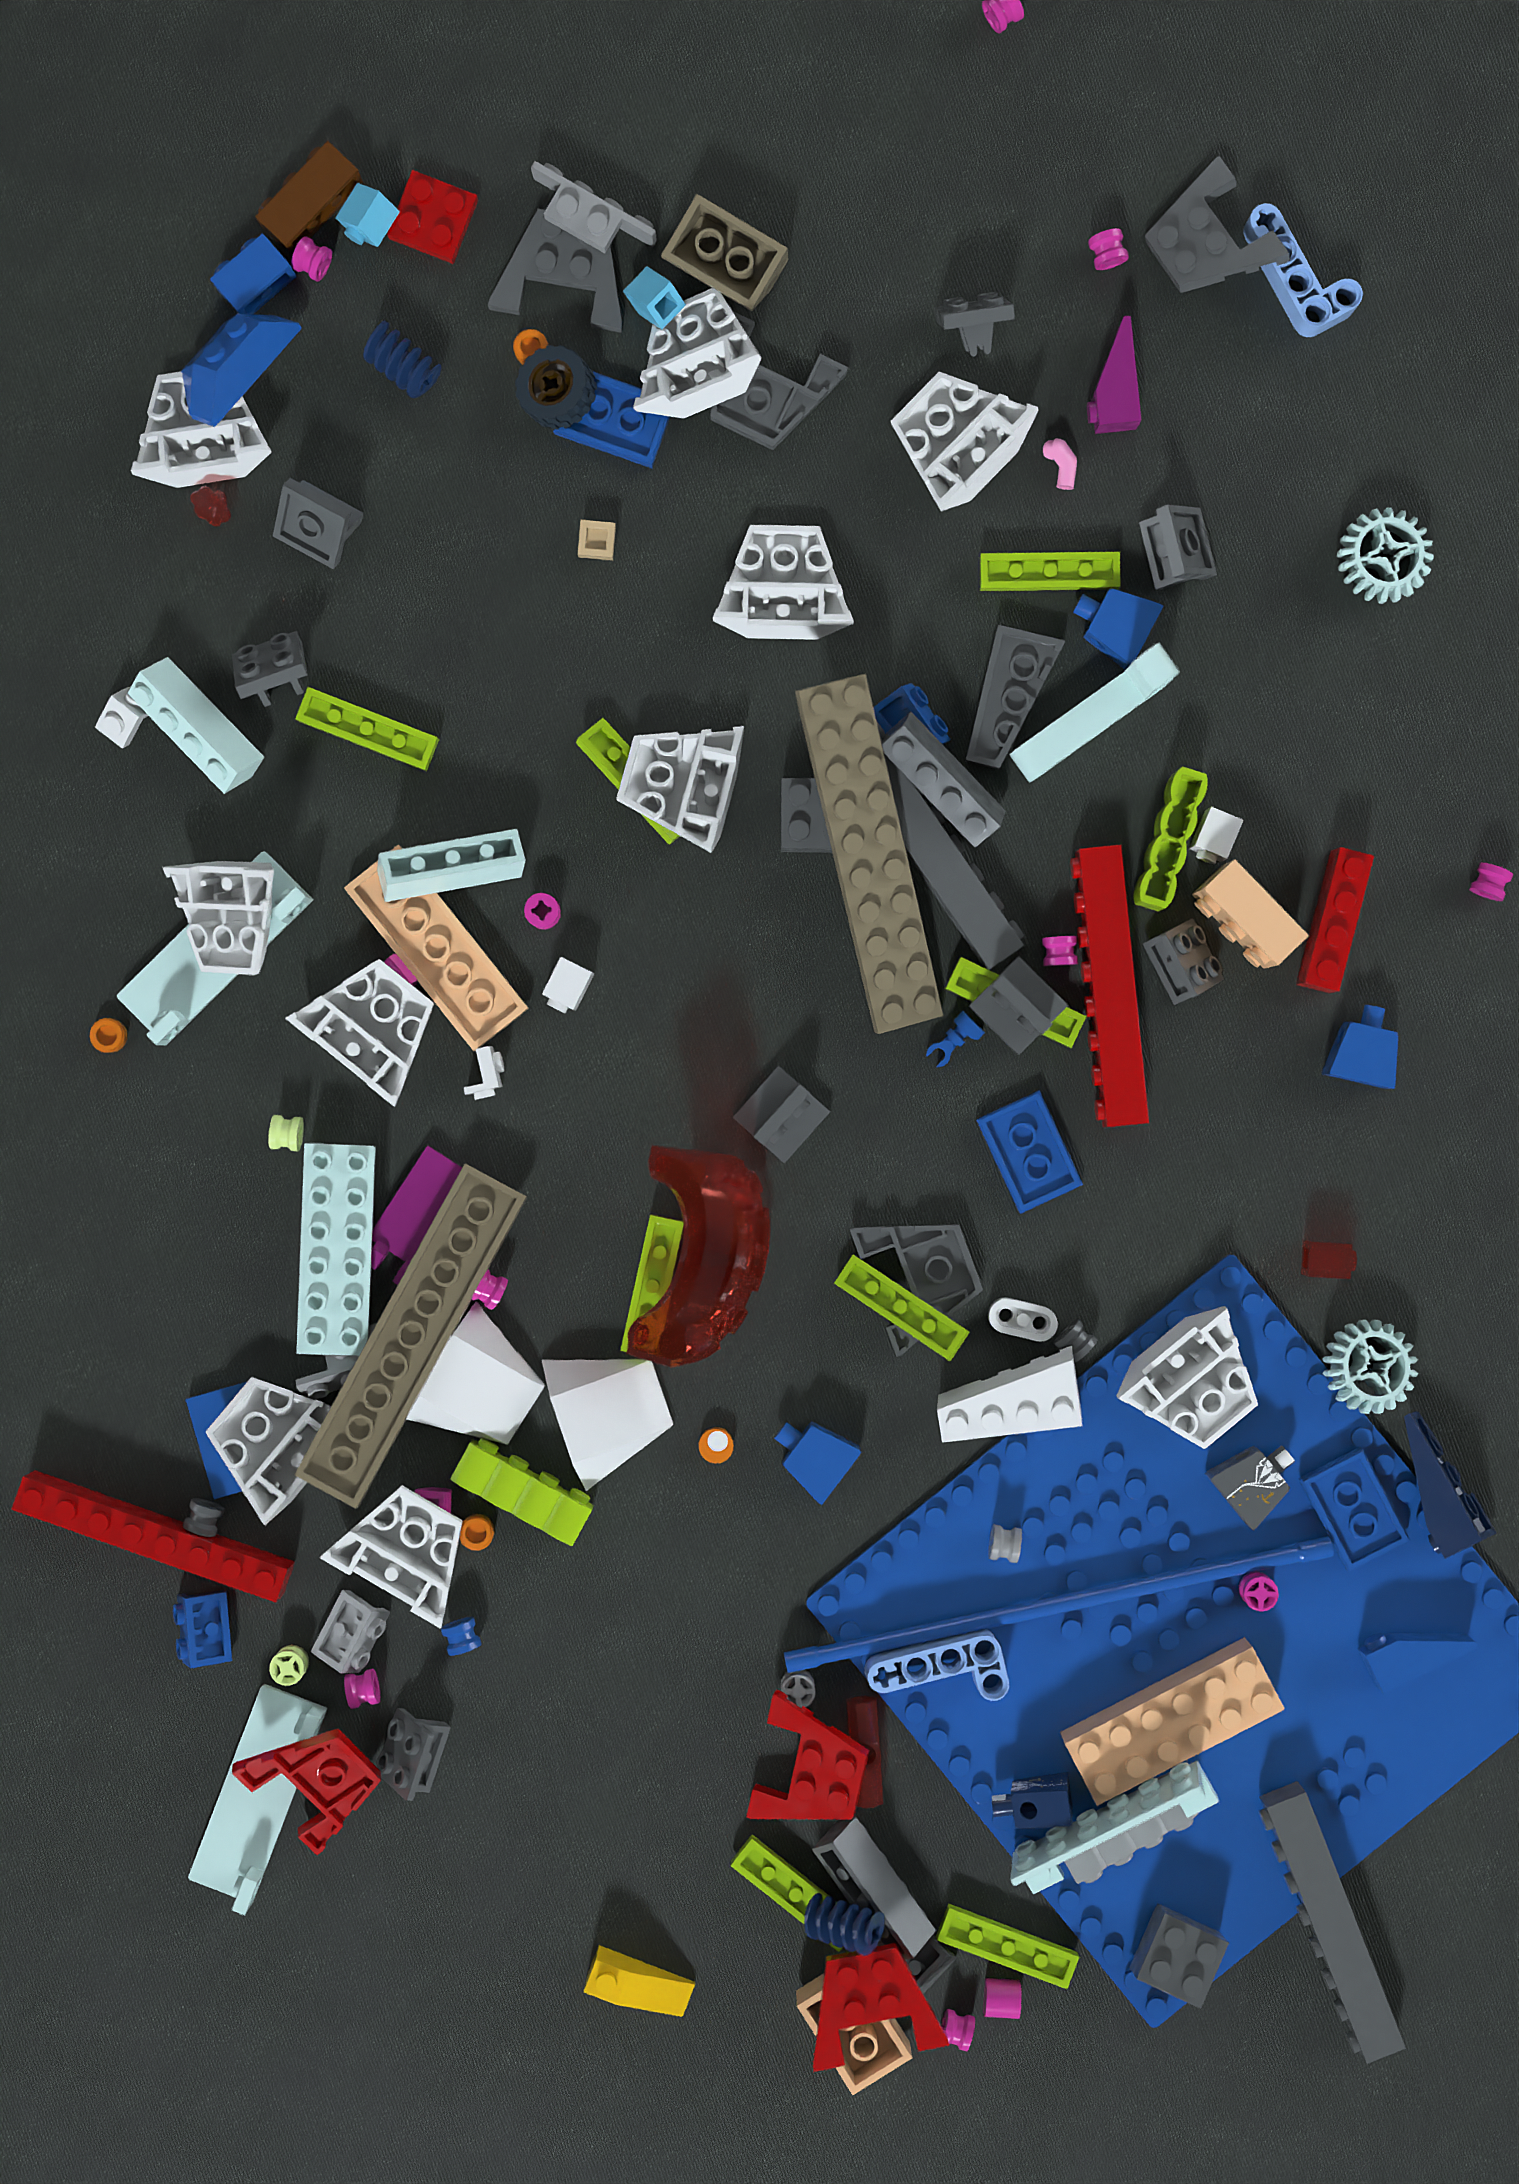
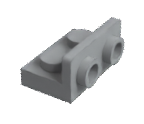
[311,1590,390,1673]

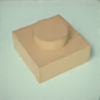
[578,520,616,560]

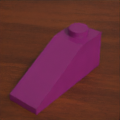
[1087,316,1141,434]

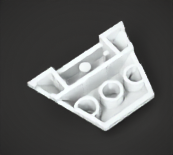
[633,288,761,418]
[131,371,271,488]
[890,372,1039,511]
[713,525,853,640]
[617,726,744,853]
[163,861,274,975]
[285,959,434,1107]
[407,1301,545,1445]
[1116,1306,1258,1449]
[542,1359,673,1491]
[206,1377,331,1526]
[320,1486,463,1628]

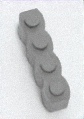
[1064,1772,1198,1884]

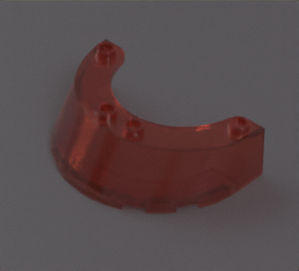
[626,1145,770,1368]

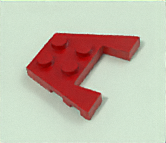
[746,1689,870,1820]
[232,1729,381,1855]
[813,1943,949,2072]

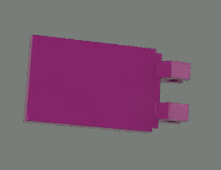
[371,1146,463,1285]

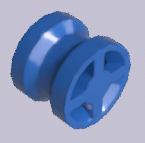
[440,1617,482,1656]

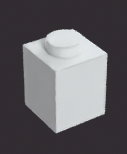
[1189,807,1243,864]
[542,957,594,1013]

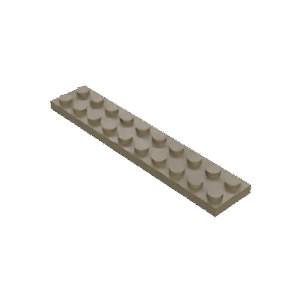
[795,674,943,1034]
[294,1164,527,1508]

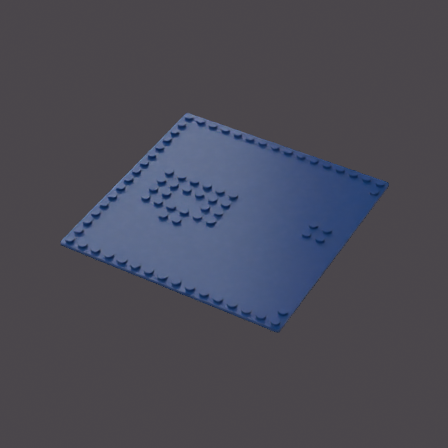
[806,1255,1519,2028]

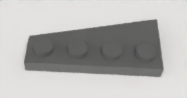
[965,625,1066,770]

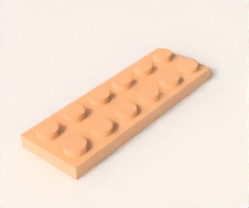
[344,845,529,1051]

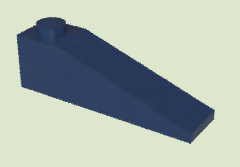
[1404,1412,1497,1559]

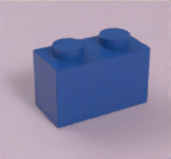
[210,233,297,314]

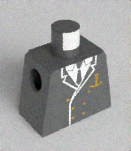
[1205,1445,1295,1530]

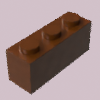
[255,141,363,257]

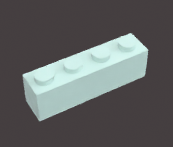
[127,657,264,794]
[377,829,525,902]

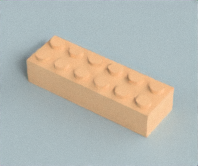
[1060,1637,1285,1806]

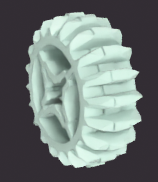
[1337,508,1434,604]
[1322,1320,1418,1414]

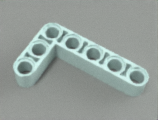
[1010,643,1180,783]

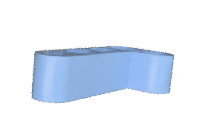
[1243,203,1363,337]
[865,1629,1009,1701]

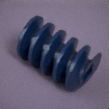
[363,321,442,399]
[804,1893,885,1956]

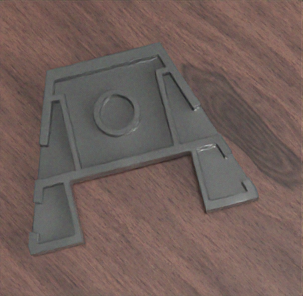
[1145,156,1290,293]
[488,209,623,333]
[710,311,848,450]
[849,1224,983,1357]

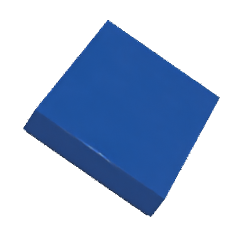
[554,372,670,468]
[976,1090,1083,1214]
[186,1381,248,1499]
[1298,1447,1411,1572]

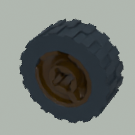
[515,345,597,430]

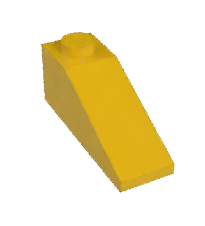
[584,1945,695,2017]

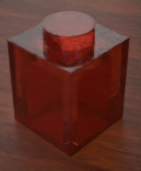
[1301,1240,1357,1279]

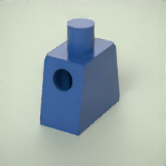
[1073,588,1163,670]
[1322,1005,1398,1089]
[774,1421,862,1505]

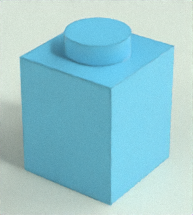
[336,183,400,247]
[623,266,686,330]

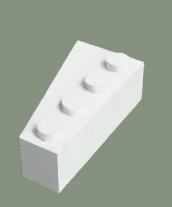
[937,1346,1082,1443]

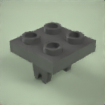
[934,292,1015,356]
[232,631,307,707]

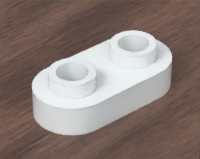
[988,1297,1058,1341]

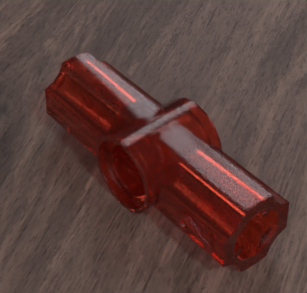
[846,1695,883,1808]

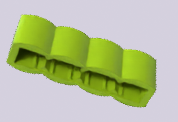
[1134,767,1208,911]
[450,1438,594,1546]

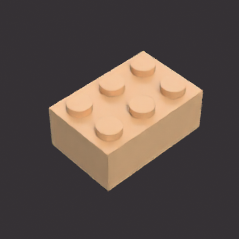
[1192,859,1309,969]
[796,1973,912,2095]

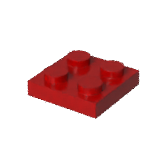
[387,170,478,264]

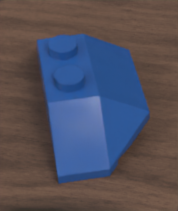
[182,314,302,427]

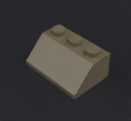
[661,194,788,311]

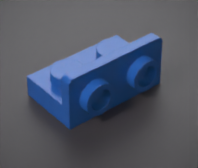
[873,683,950,745]
[173,1590,232,1668]

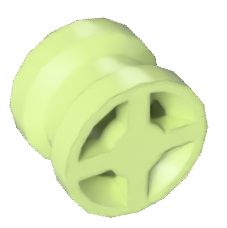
[269,1115,304,1151]
[270,1645,309,1686]

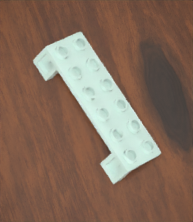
[117,851,313,1046]
[296,1142,376,1356]
[188,1684,327,1915]
[1010,1761,1219,1894]

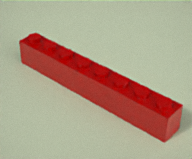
[1070,845,1149,1127]
[11,1470,295,1603]

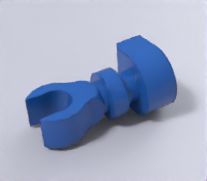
[926,1011,985,1067]

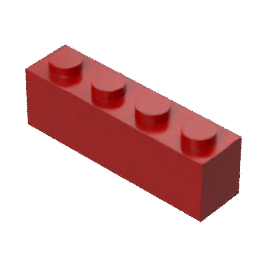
[1296,847,1374,993]

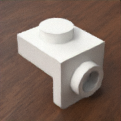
[95,687,149,748]
[464,1046,504,1100]

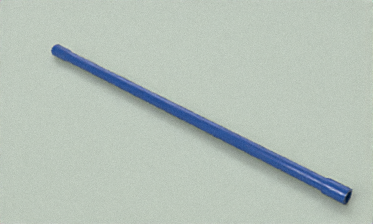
[784,1536,1334,1673]

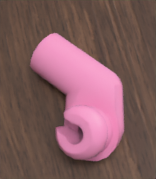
[1043,438,1077,490]

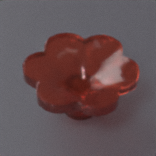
[190,486,231,527]

